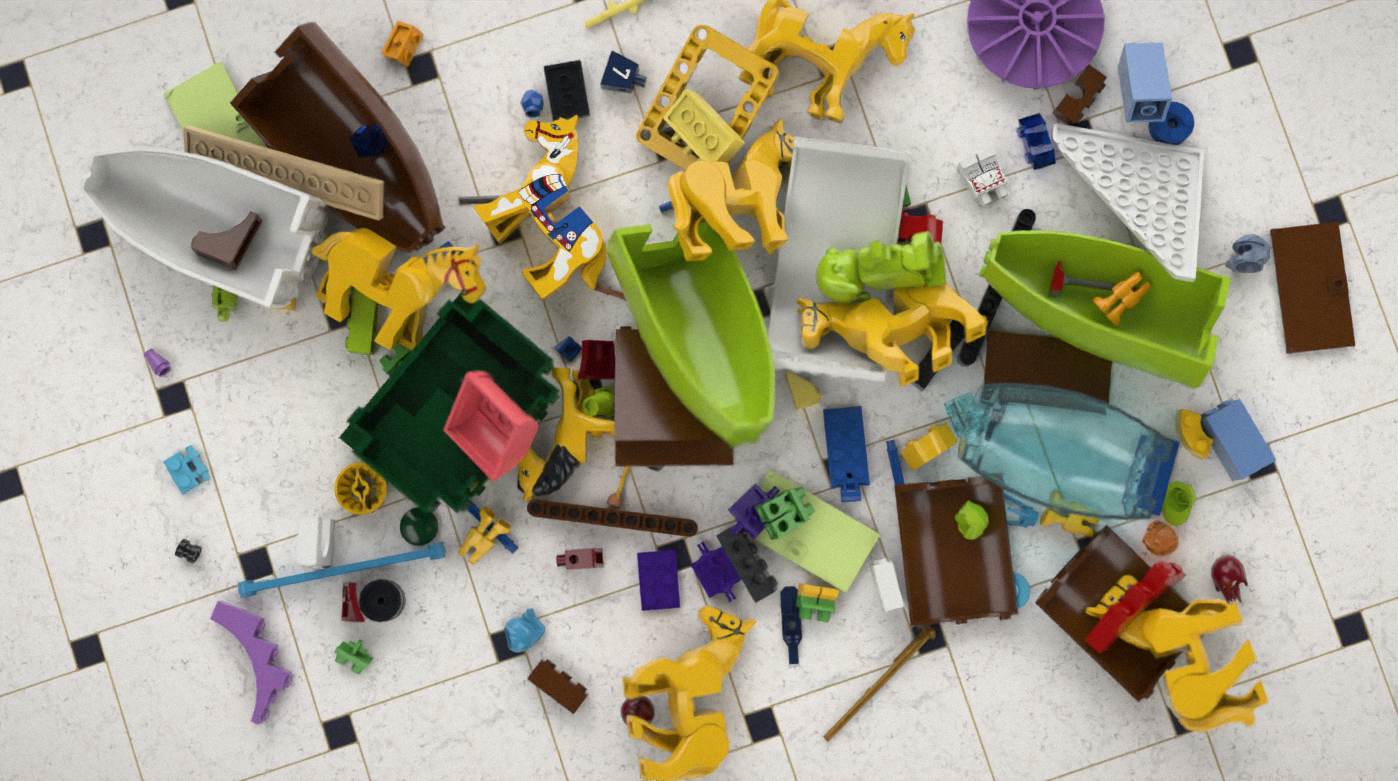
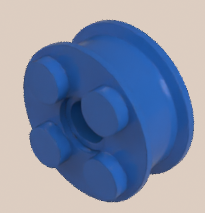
[1149,102,1194,145]

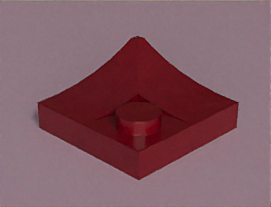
[577,340,615,380]
[341,582,365,622]

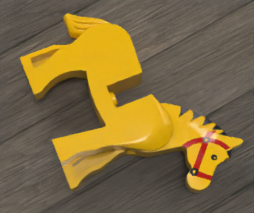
[311,228,486,350]

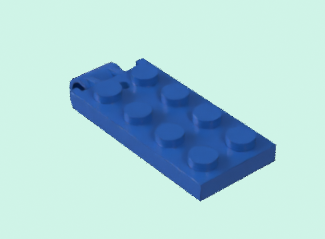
[823,406,870,503]

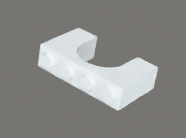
[296,516,334,569]

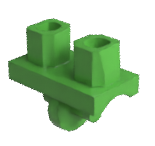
[379,343,412,376]
[335,640,373,674]

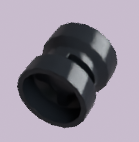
[175,538,202,564]

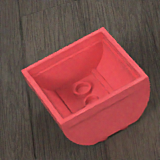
[443,371,539,482]

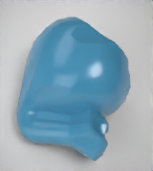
[504,608,545,652]

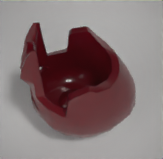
[1211,555,1248,604]

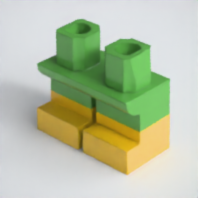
[796,583,839,622]

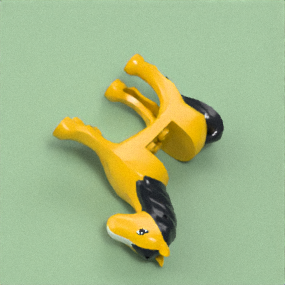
[517,367,665,502]

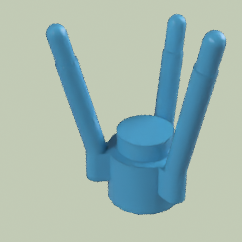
[1004,493,1038,528]

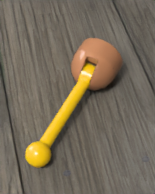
[606,467,631,509]

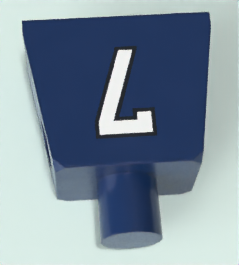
[600,51,647,93]

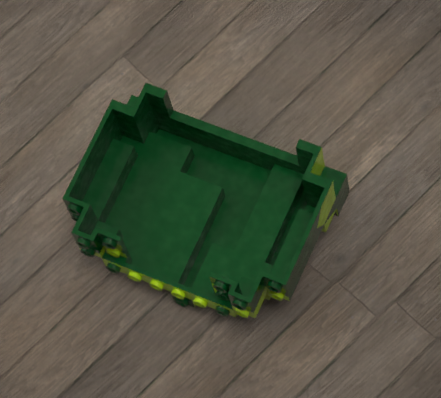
[339,293,560,513]

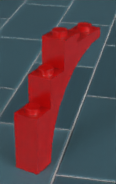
[1085,561,1186,653]

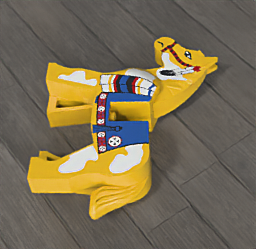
[473,115,607,302]

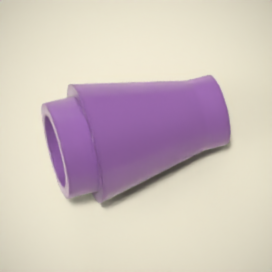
[144,349,171,377]

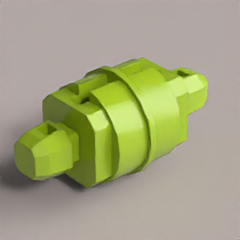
[211,285,239,322]

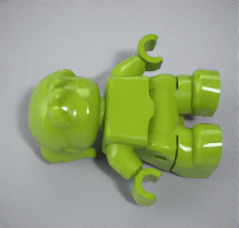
[815,232,947,303]

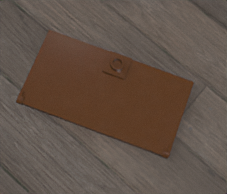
[1270,222,1356,354]
[982,331,1112,412]

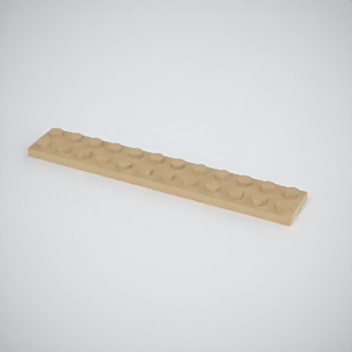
[184,125,384,220]

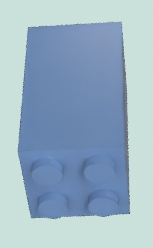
[1118,42,1172,123]
[1200,399,1276,481]

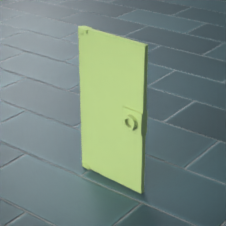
[164,61,268,148]
[748,470,881,593]

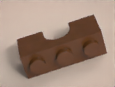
[1052,64,1107,126]

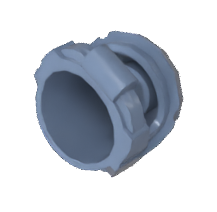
[1225,234,1270,273]

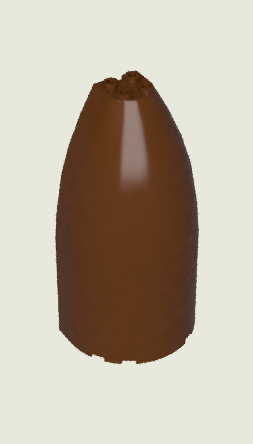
[230,22,446,253]

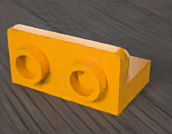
[381,21,423,67]

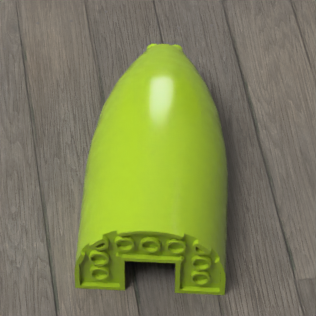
[606,217,774,447]
[979,231,1231,389]

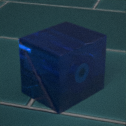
[349,124,389,158]

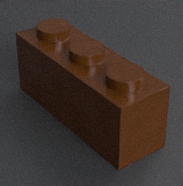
[527,659,589,714]

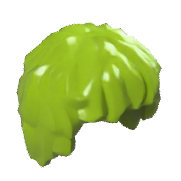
[955,500,989,540]

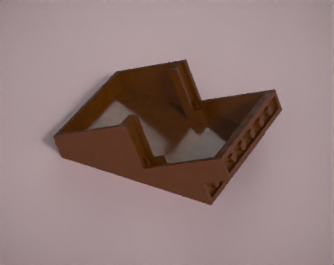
[614,326,734,467]

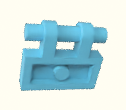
[163,445,211,495]

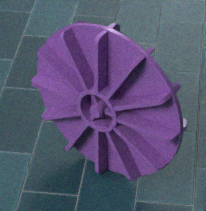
[967,0,1105,90]

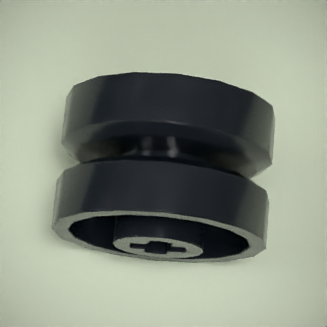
[359,579,406,622]

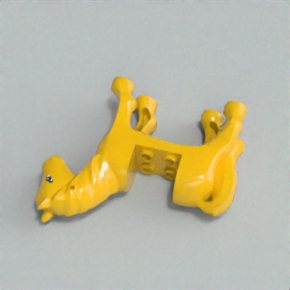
[738,0,915,124]

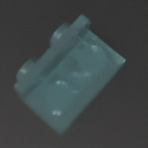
[944,392,986,438]

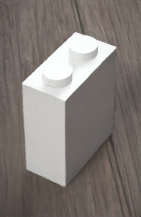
[870,558,904,612]

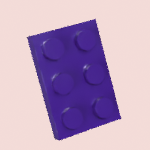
[637,550,680,611]

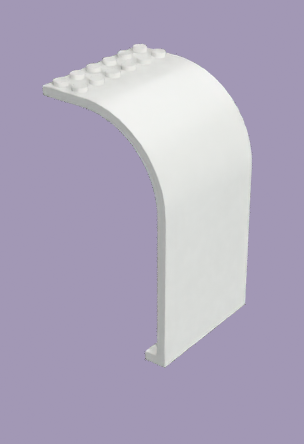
[768,136,911,383]

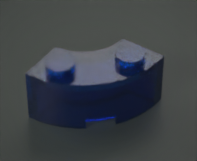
[1016,113,1056,170]

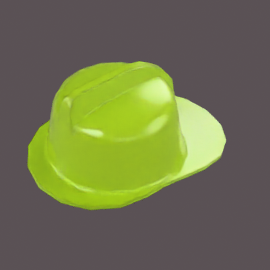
[1162,481,1197,526]

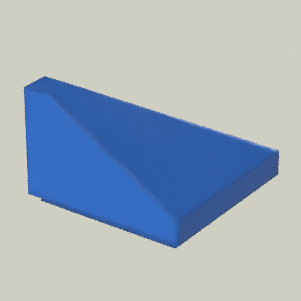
[554,336,582,362]

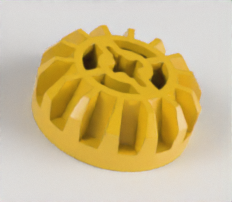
[334,462,388,515]

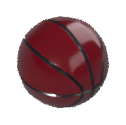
[621,696,655,725]

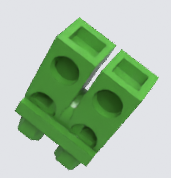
[755,487,815,540]

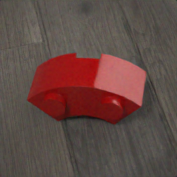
[897,212,943,243]

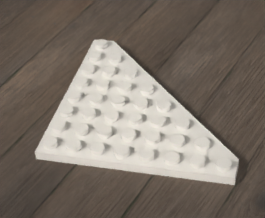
[1051,123,1204,282]

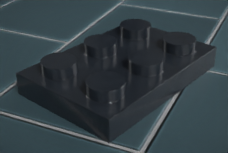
[543,60,590,121]

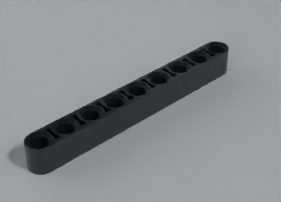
[957,209,1036,367]

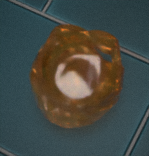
[1142,521,1179,556]

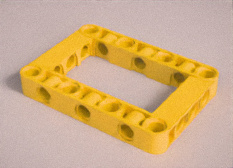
[636,25,779,170]

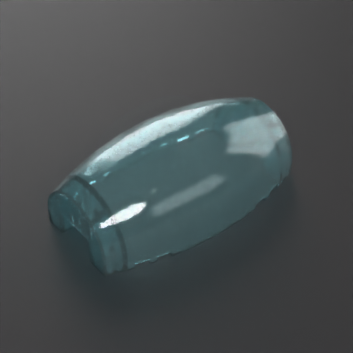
[958,383,1173,520]

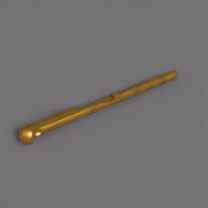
[823,627,935,742]

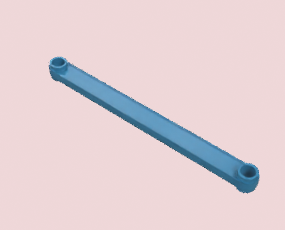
[238,542,446,598]

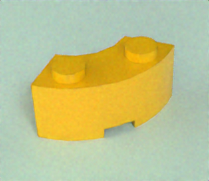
[1175,409,1213,460]
[900,422,959,471]

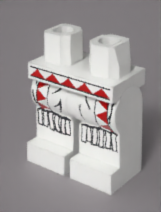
[957,147,1009,207]

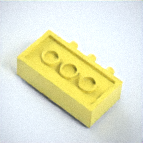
[663,89,745,163]

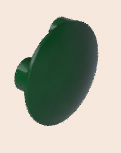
[400,507,438,546]

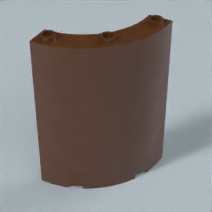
[894,475,1018,629]
[1035,525,1204,702]

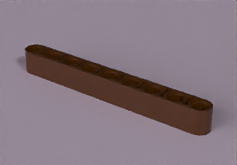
[527,499,698,537]

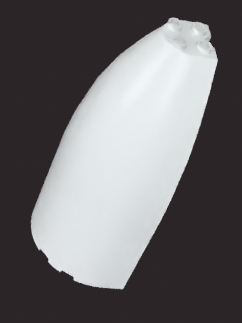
[79,147,328,308]

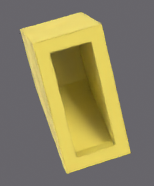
[785,372,821,411]

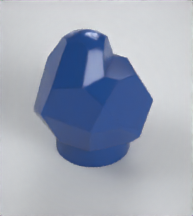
[520,90,544,118]

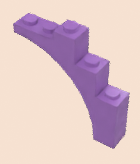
[210,601,293,725]

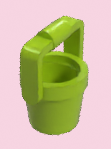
[583,386,615,419]

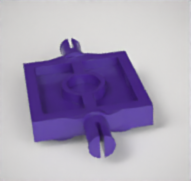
[728,483,780,538]
[690,541,741,602]

